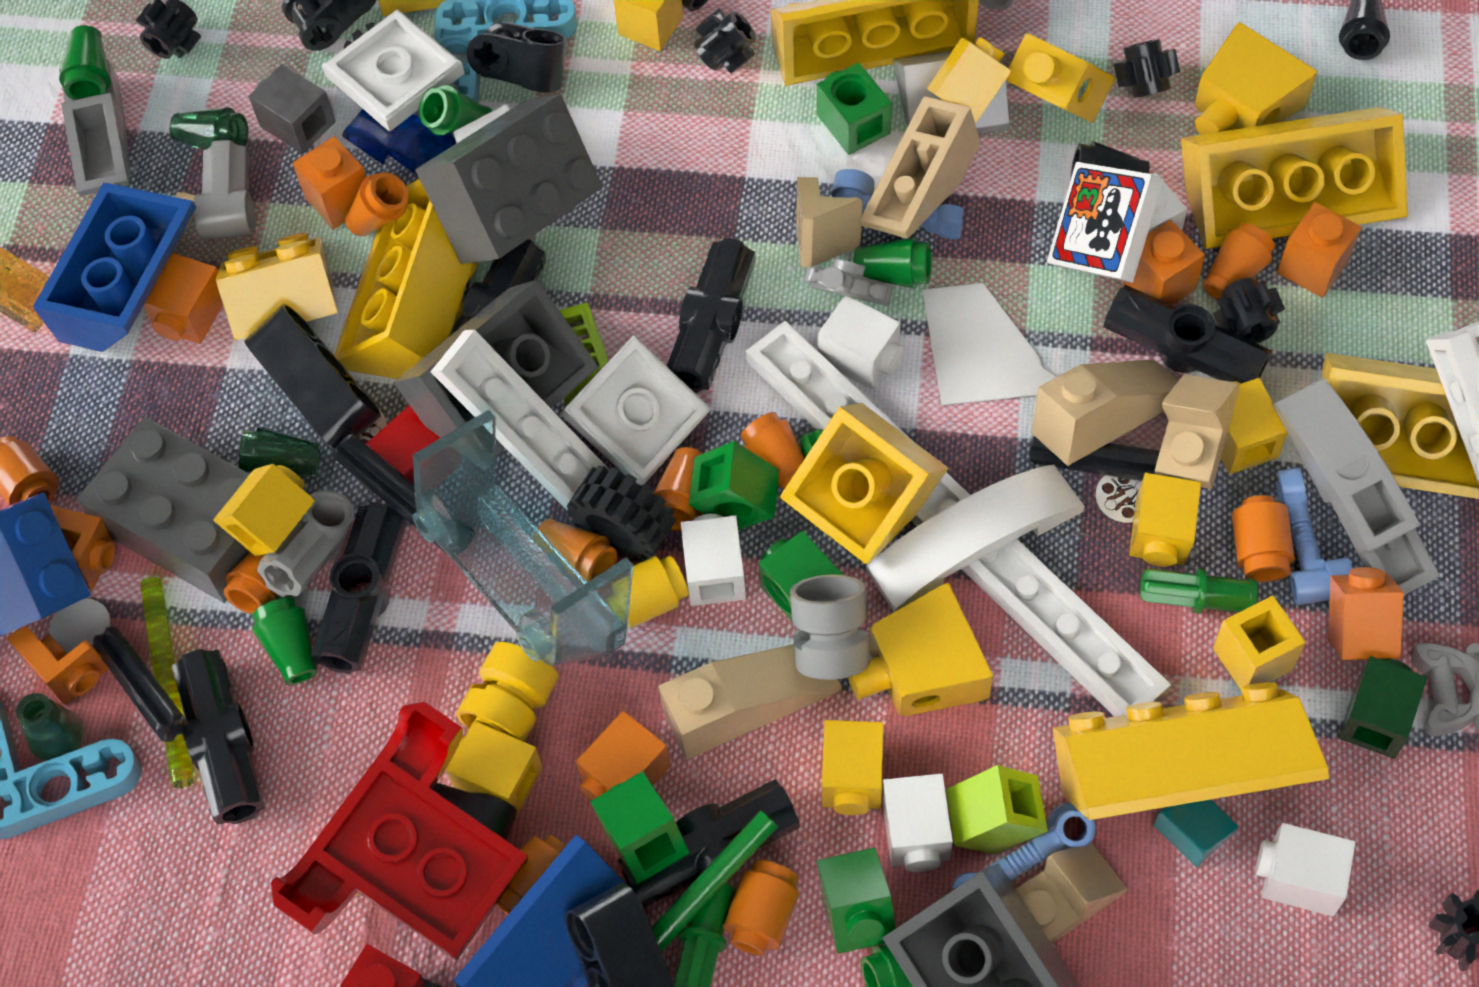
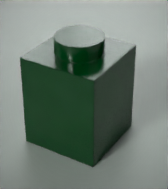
[1338,656,1428,759]

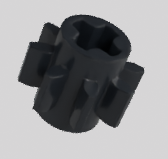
[136,0,201,59]
[695,9,756,74]
[1114,39,1180,98]
[1213,278,1285,343]
[1428,890,1479,971]

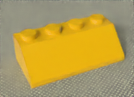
[770,0,979,86]
[1181,107,1408,249]
[334,179,478,379]
[1321,353,1479,499]
[1052,682,1329,820]

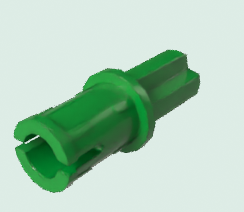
[1139,568,1257,614]
[673,883,734,987]

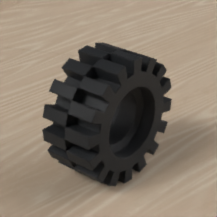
[567,466,675,562]

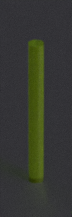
[140,577,194,788]

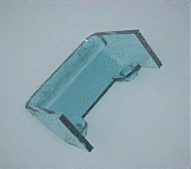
[413,410,633,666]

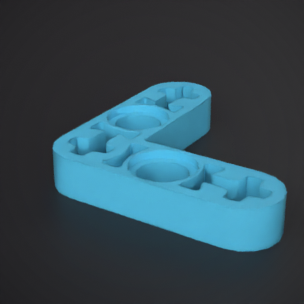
[434,0,578,103]
[0,699,142,840]

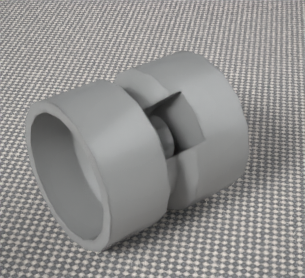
[790,575,870,680]

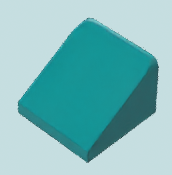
[1154,800,1239,868]

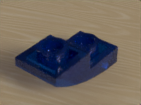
[342,109,456,176]

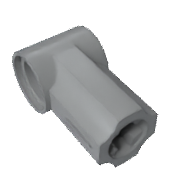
[194,140,256,240]
[257,490,354,597]

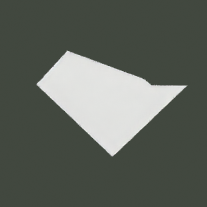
[922,283,1057,406]

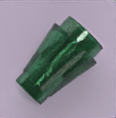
[169,107,249,150]
[239,426,321,476]
[16,693,83,761]

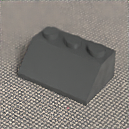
[393,280,599,466]
[882,863,1080,987]

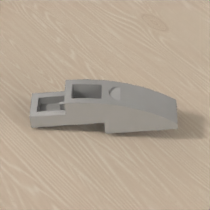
[1272,378,1440,595]

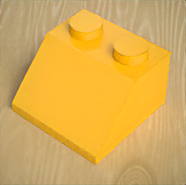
[780,403,949,565]

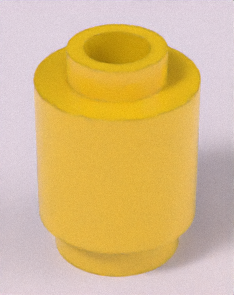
[601,555,689,629]

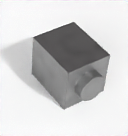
[248,64,336,154]

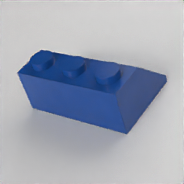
[33,182,196,352]
[453,834,639,987]

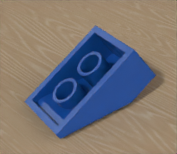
[0,493,91,636]

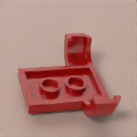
[270,702,528,961]

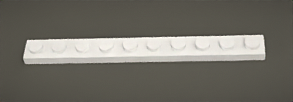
[745,321,1171,717]

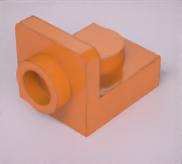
[50,505,116,590]
[7,625,108,705]

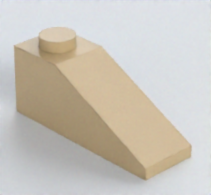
[859,96,981,239]
[1032,359,1179,466]
[658,644,842,760]

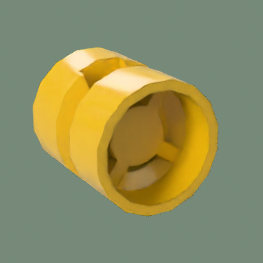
[456,641,560,742]

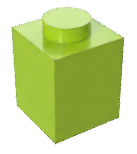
[946,765,1048,855]

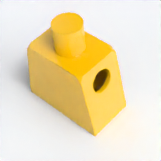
[1194,22,1318,135]
[1005,33,1116,123]
[848,583,993,717]

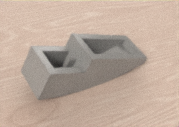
[59,58,130,196]

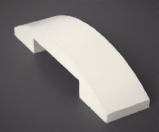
[866,465,1085,612]

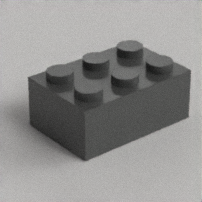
[415,94,603,264]
[76,416,250,603]

